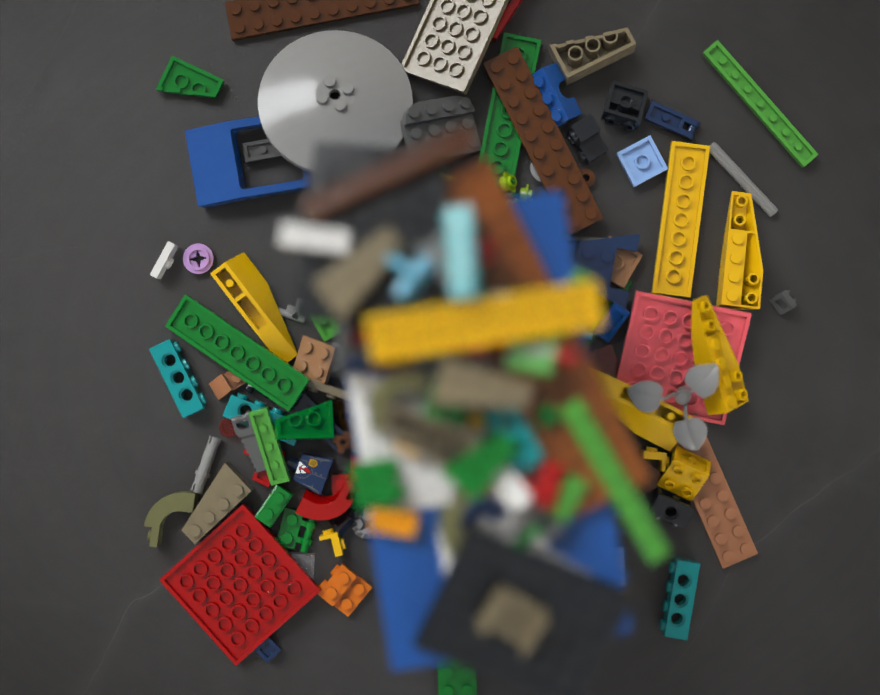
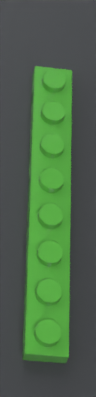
[702,40,819,168]
[559,397,671,565]

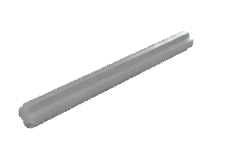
[477,515,597,577]

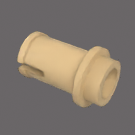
[391,437,421,462]

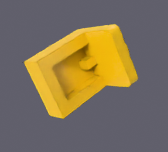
[640,447,669,472]
[319,528,346,557]

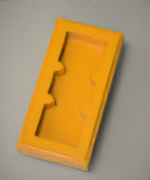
[370,507,418,538]

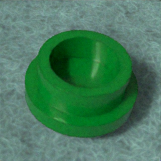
[536,404,559,427]

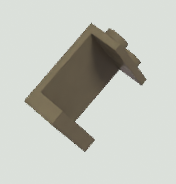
[476,583,549,656]

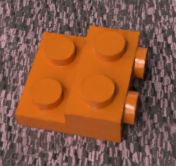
[318,562,373,617]

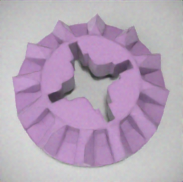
[183,243,214,274]

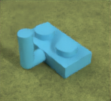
[387,254,436,304]

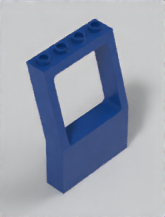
[185,116,310,208]

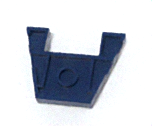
[575,234,640,309]

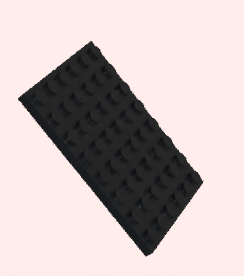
[293,142,449,326]
[412,525,635,695]

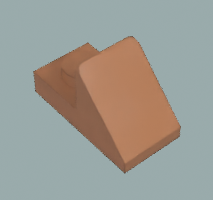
[209,371,246,400]

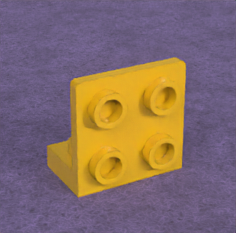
[657,445,711,501]

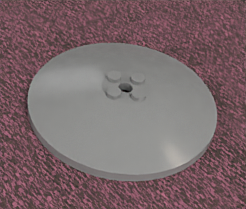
[258,30,413,172]

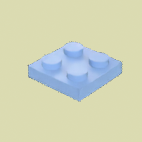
[616,135,668,188]

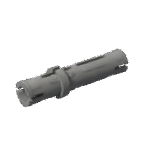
[190,436,221,494]

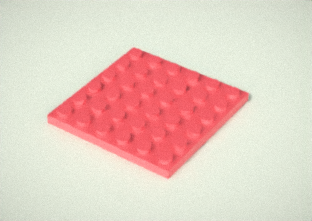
[616,290,752,425]

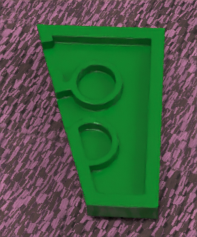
[155,56,225,99]
[275,400,334,440]

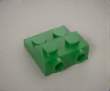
[349,456,406,510]

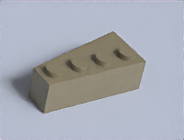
[549,27,636,86]
[313,227,404,324]
[429,358,534,411]
[383,403,478,467]
[182,461,255,544]

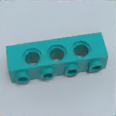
[149,339,207,418]
[223,392,298,446]
[481,408,544,473]
[659,557,700,640]

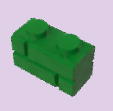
[255,484,295,528]

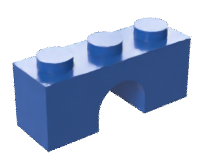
[532,63,582,127]

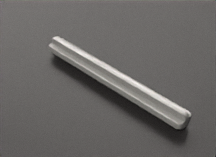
[709,142,778,217]

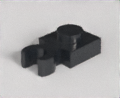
[329,500,363,535]

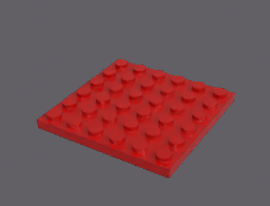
[159,503,321,666]

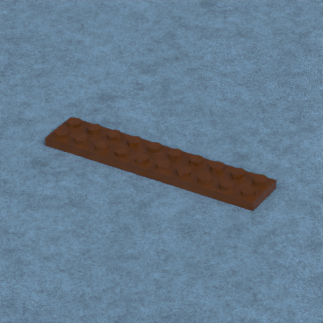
[225,0,419,41]
[483,46,603,236]

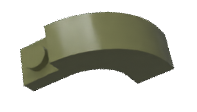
[367,367,429,432]
[438,488,471,557]
[144,491,199,547]

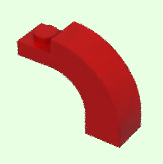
[295,471,355,520]

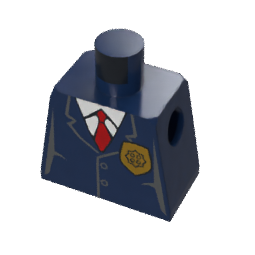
[287,453,334,495]

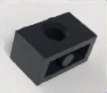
[649,486,695,528]

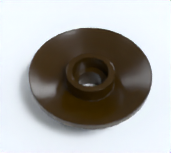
[332,400,354,435]

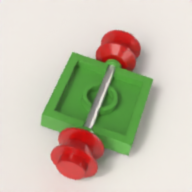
[487,333,579,377]

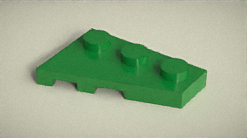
[440,431,519,500]

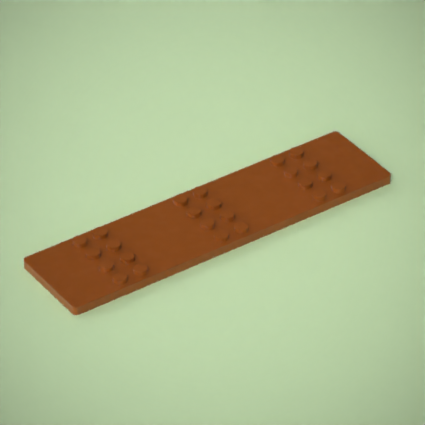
[440,157,649,518]

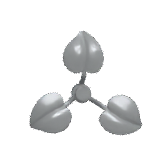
[627,363,719,451]

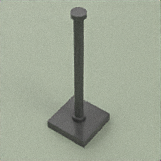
[334,324,482,373]

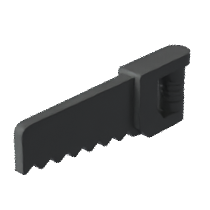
[231,411,266,473]

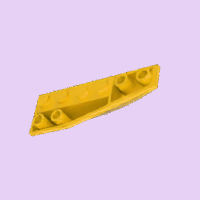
[716,191,763,310]
[210,252,297,363]
[691,295,749,415]
[595,369,692,452]

